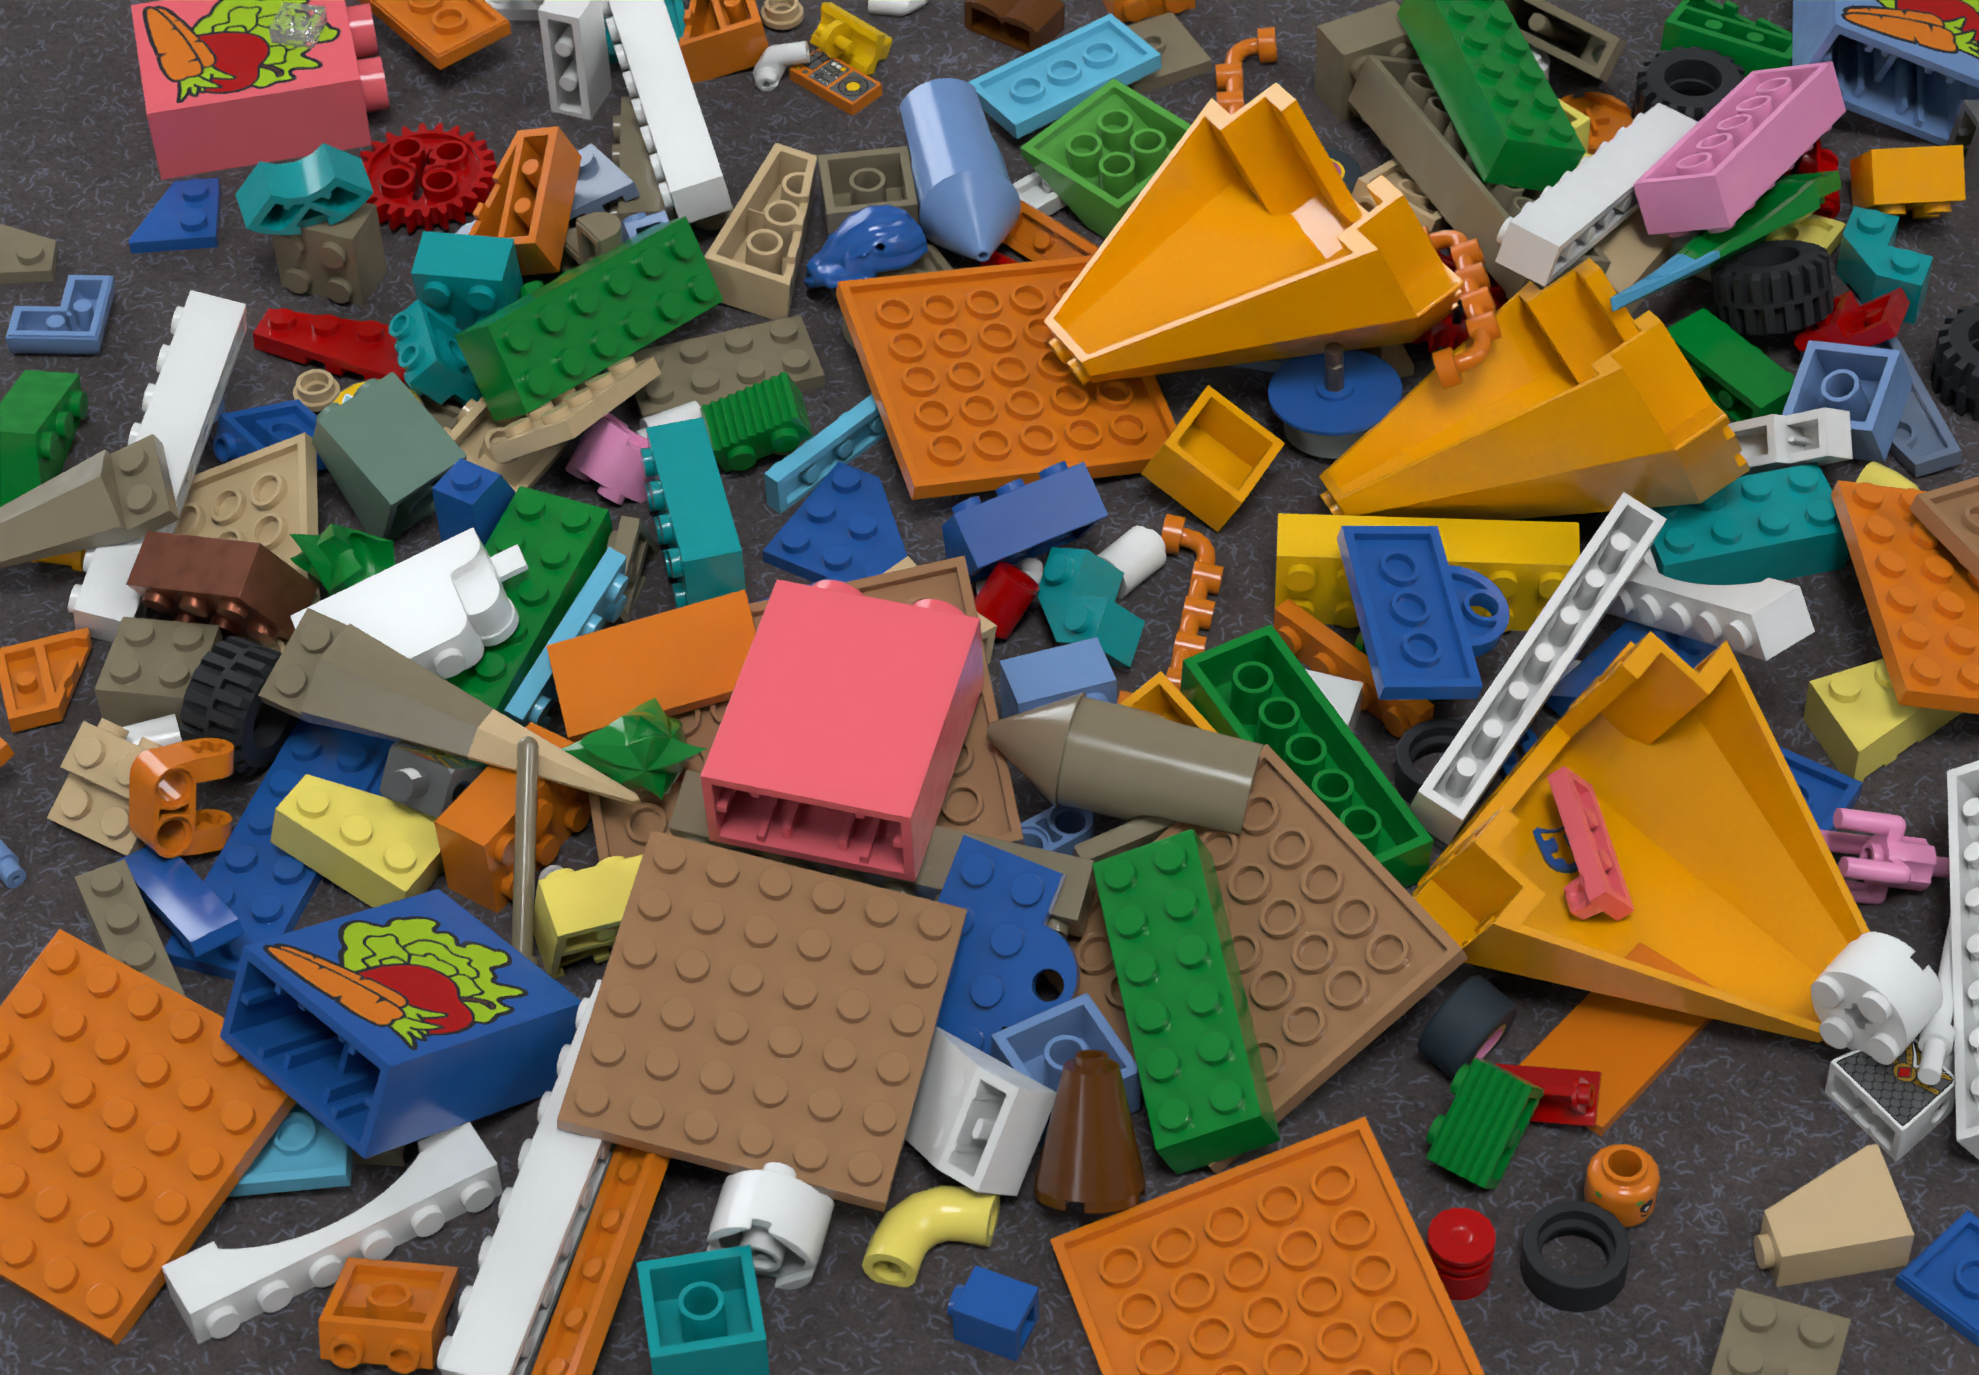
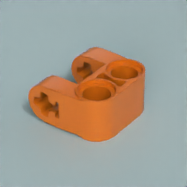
[129,738,234,858]

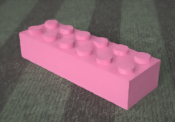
[1633,61,1846,238]

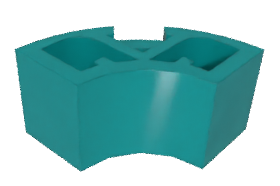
[235,143,374,235]

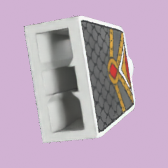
[1825,1039,1956,1161]

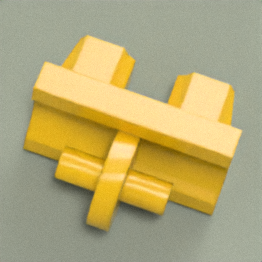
[810,2,892,75]

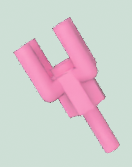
[1820,808,1950,905]

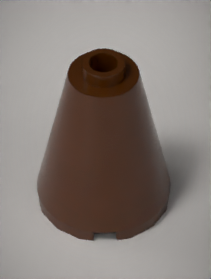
[1034,1050,1146,1214]

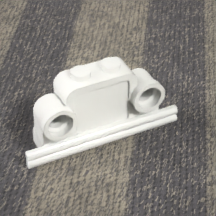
[290,528,529,680]

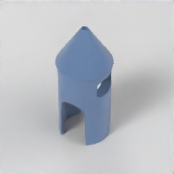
[899,78,1021,262]

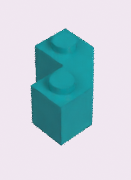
[1836,206,1933,325]
[1037,547,1145,668]

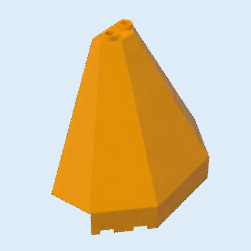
[1044,83,1465,386]
[1319,258,1750,520]
[1411,631,1870,1045]

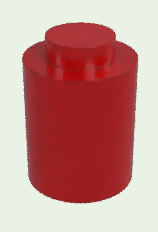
[974,562,1040,641]

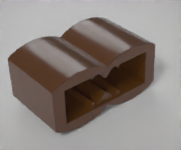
[964,0,1065,53]

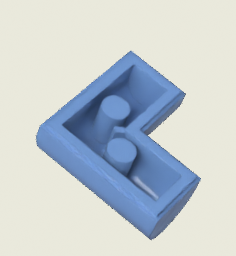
[6,275,116,355]

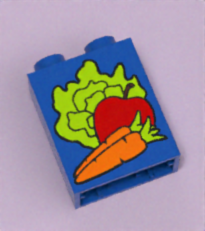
[220,889,581,1159]

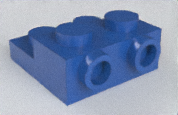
[213,399,327,471]

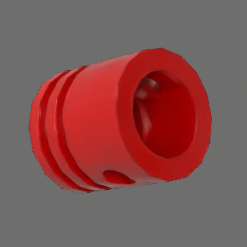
[1426,1208,1496,1300]

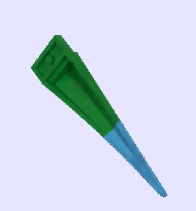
[1610,170,1842,312]

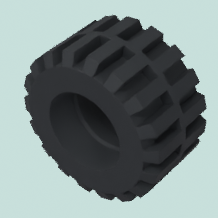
[1632,46,1746,122]
[1710,240,1834,335]
[1930,302,1979,422]
[180,636,298,776]

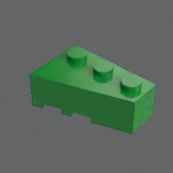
[1660,0,1793,77]
[0,370,88,507]

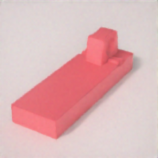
[1547,766,1635,921]

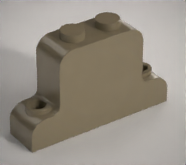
[1504,0,1627,83]

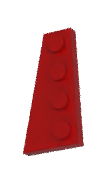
[253,308,408,385]

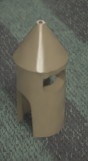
[987,692,1263,835]

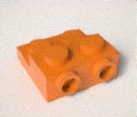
[318,1257,459,1374]

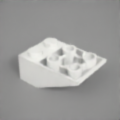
[905,1027,1057,1196]

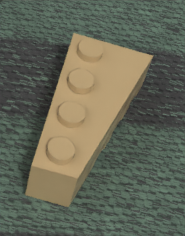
[705,143,817,320]

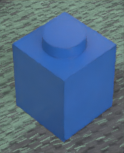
[947,1265,1039,1362]

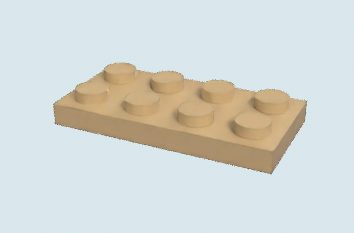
[490,356,661,464]

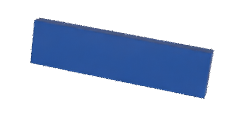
[116,846,244,957]

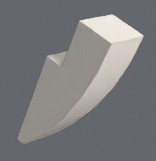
[1728,407,1853,475]

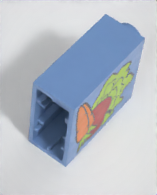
[1792,0,1979,146]

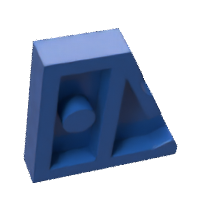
[129,178,221,254]

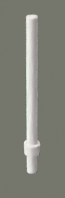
[1918,913,1955,1085]

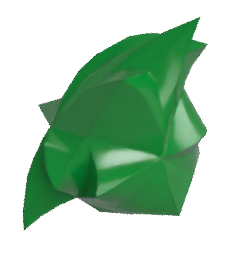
[289,523,396,598]
[561,697,707,800]

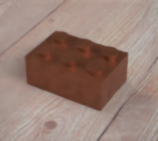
[126,531,318,643]

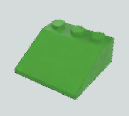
[1020,78,1191,239]

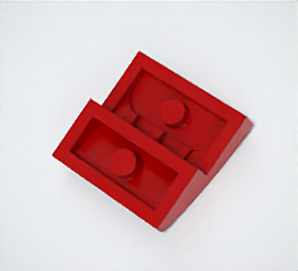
[1794,287,1910,351]

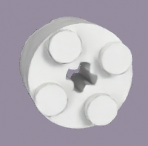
[1811,932,1943,1065]
[706,1162,834,1290]

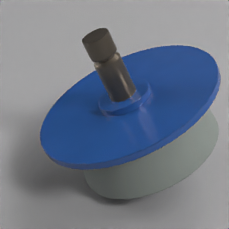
[1268,342,1402,458]

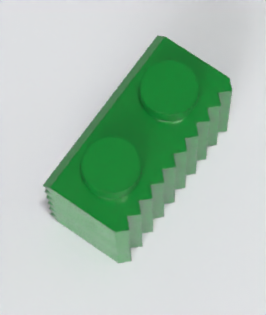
[700,372,813,472]
[1426,1057,1544,1190]

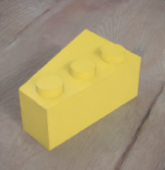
[1803,658,1962,782]
[270,774,444,908]

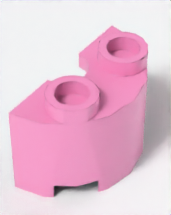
[565,413,652,505]

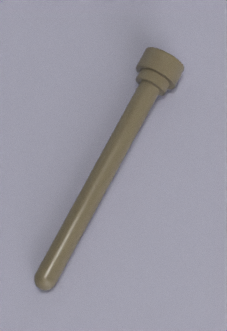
[511,736,543,970]

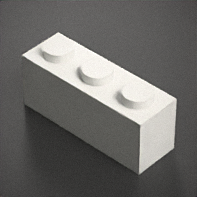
[538,0,612,120]

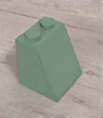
[312,372,467,540]

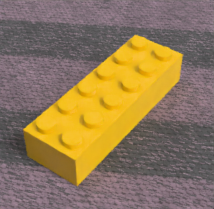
[1275,513,1580,632]

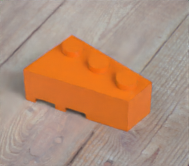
[678,0,769,83]
[468,126,582,276]

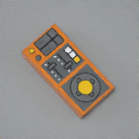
[789,48,883,116]

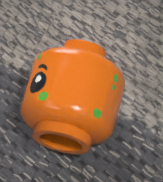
[1584,1144,1660,1228]

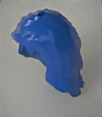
[804,204,928,288]

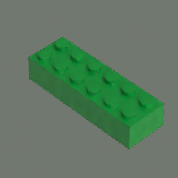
[1397,0,1586,191]
[454,216,724,422]
[445,486,613,715]
[1180,624,1433,888]
[1092,828,1281,1175]

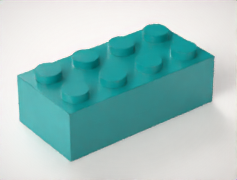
[640,417,746,609]
[1650,462,1849,585]

